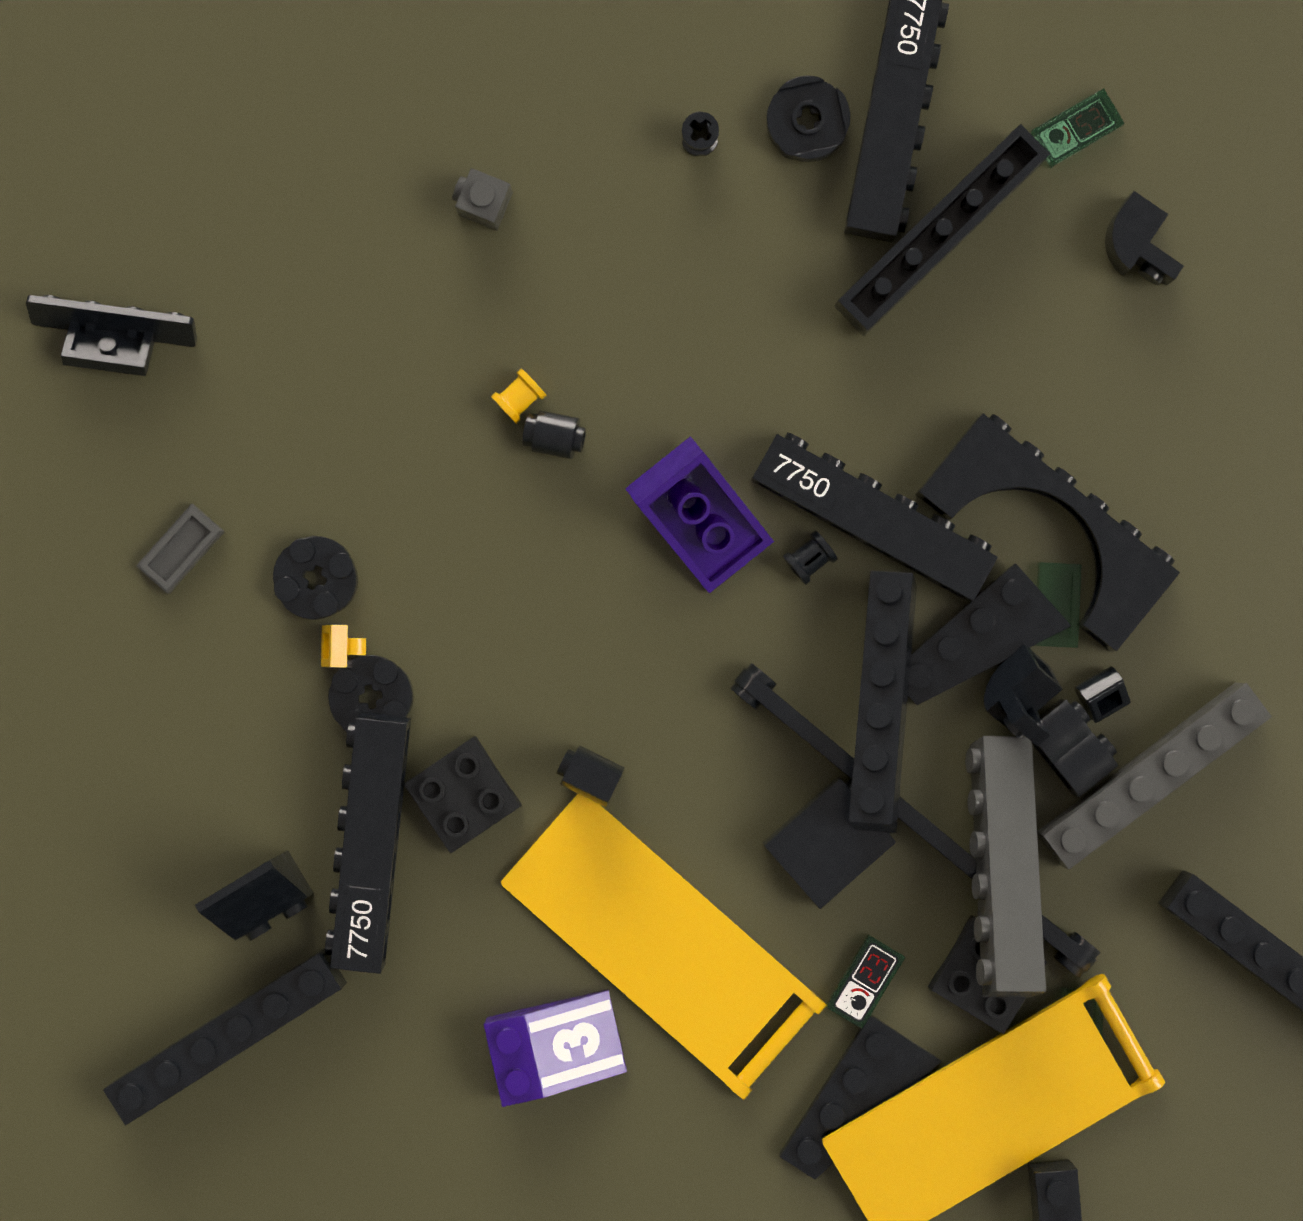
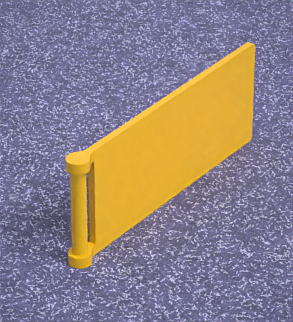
[501,794,827,1100]
[822,974,1165,1221]

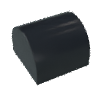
[1075,666,1131,723]

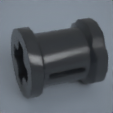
[682,111,719,156]
[783,530,838,585]

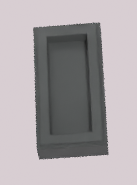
[136,504,225,594]

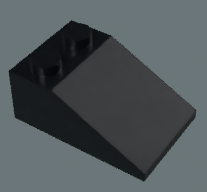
[195,851,313,941]

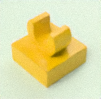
[321,625,366,668]

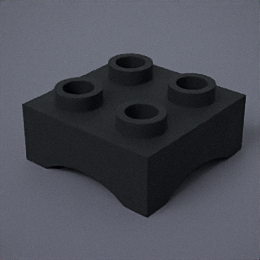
[404,736,522,854]
[928,915,1047,1034]

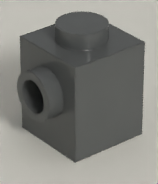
[452,168,513,231]

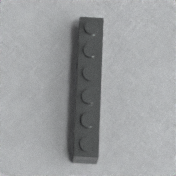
[1037,682,1272,870]
[965,736,1046,997]

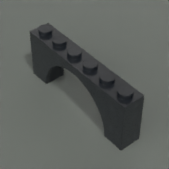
[915,413,1180,652]

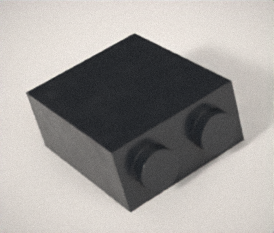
[763,777,896,909]

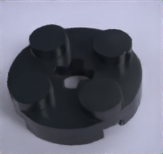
[766,76,850,162]
[273,536,358,620]
[328,655,414,732]

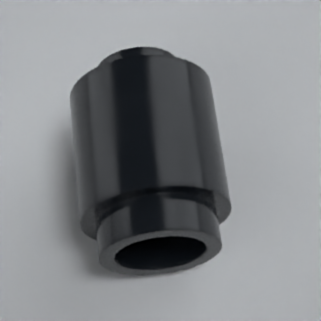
[522,411,586,459]

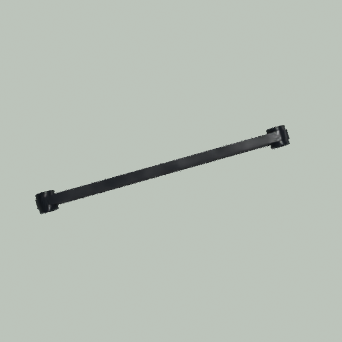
[730,663,1101,978]

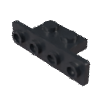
[26,295,197,376]

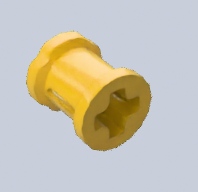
[491,368,547,424]

